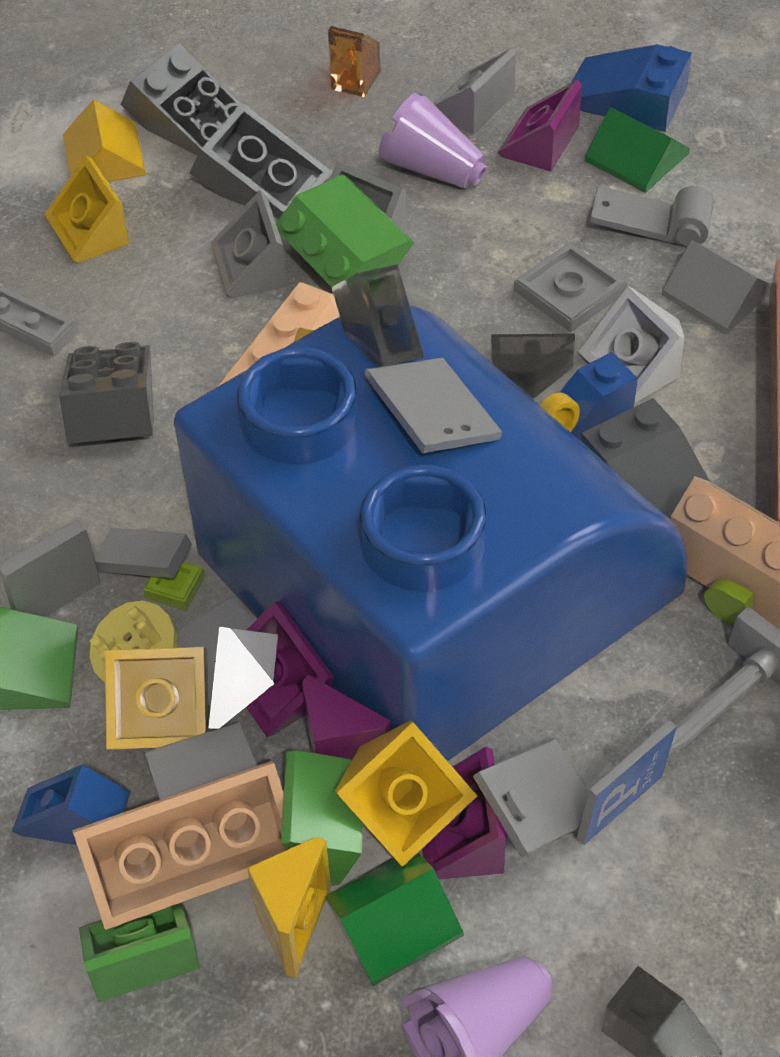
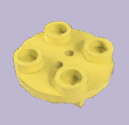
[89,600,181,683]

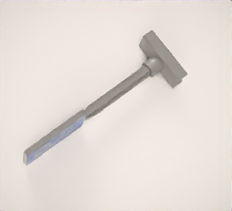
[577,606,780,845]

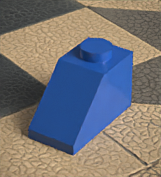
[559,352,638,440]
[12,764,130,845]

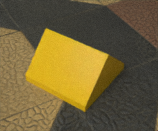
[63,99,146,182]
[44,155,130,263]
[334,720,477,867]
[248,837,331,978]

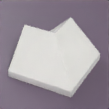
[579,286,685,403]
[209,627,278,729]

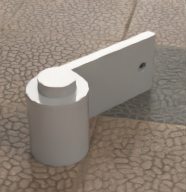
[590,186,714,246]

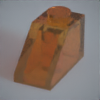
[328,26,381,97]

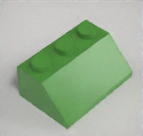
[276,174,415,306]

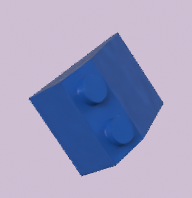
[571,44,692,132]

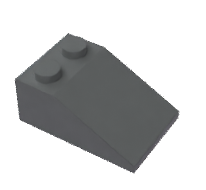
[189,102,333,219]
[581,398,710,519]

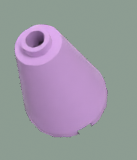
[379,93,487,189]
[401,957,553,1057]

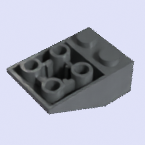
[120,43,241,156]
[59,342,154,444]

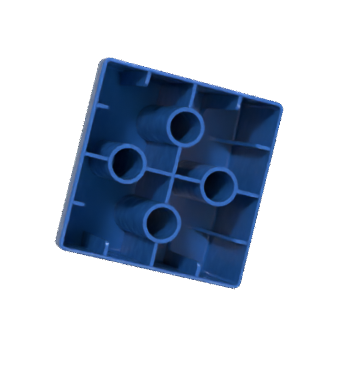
[174,304,688,761]

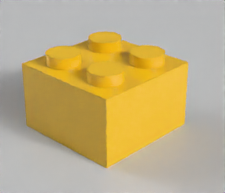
[105,647,209,750]

